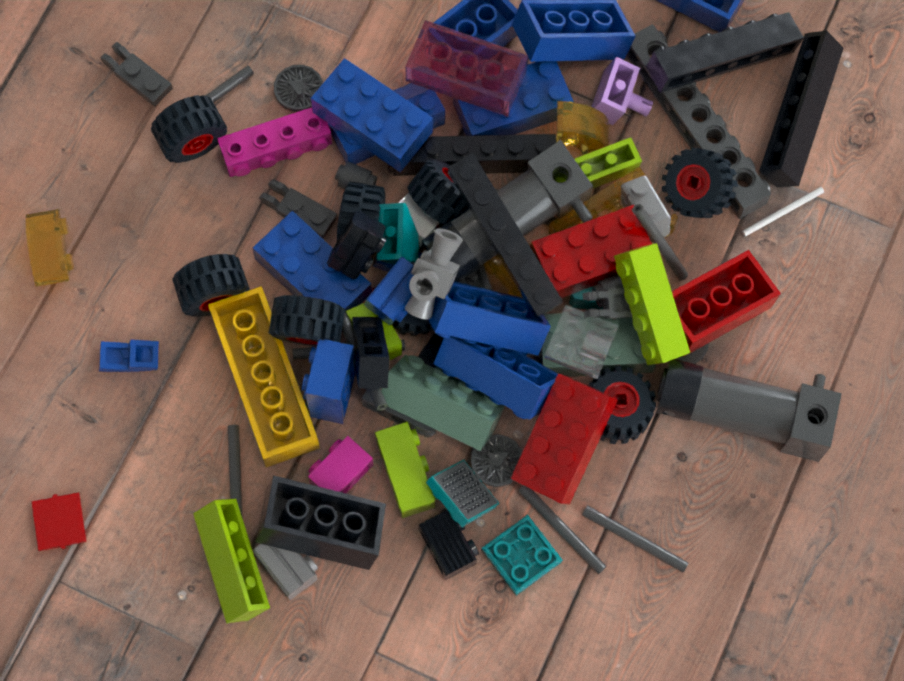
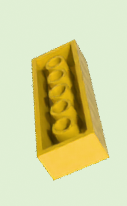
[208,286,320,468]

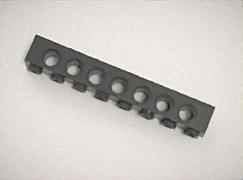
[626,24,771,219]

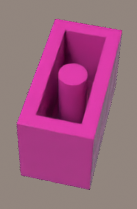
[308,436,374,494]

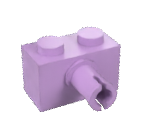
[589,57,653,125]

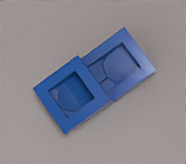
[99,340,159,372]

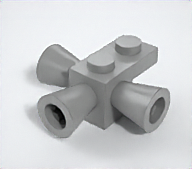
[405,228,463,319]

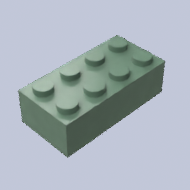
[539,312,656,377]
[381,354,506,451]

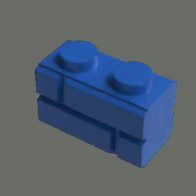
[364,257,414,326]

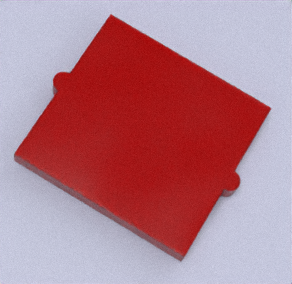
[31,492,87,551]

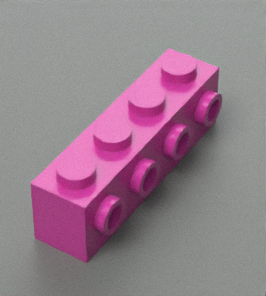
[217,107,332,177]

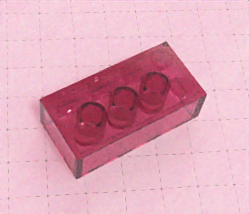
[405,20,528,117]

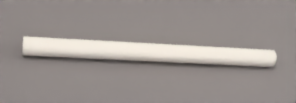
[742,187,824,237]

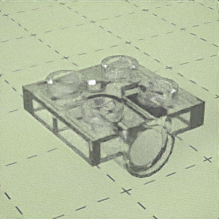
[544,305,619,379]

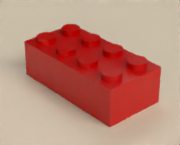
[530,204,652,298]
[672,250,781,357]
[510,373,618,504]

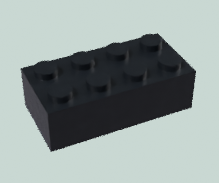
[256,475,386,570]

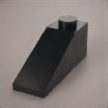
[352,317,389,391]

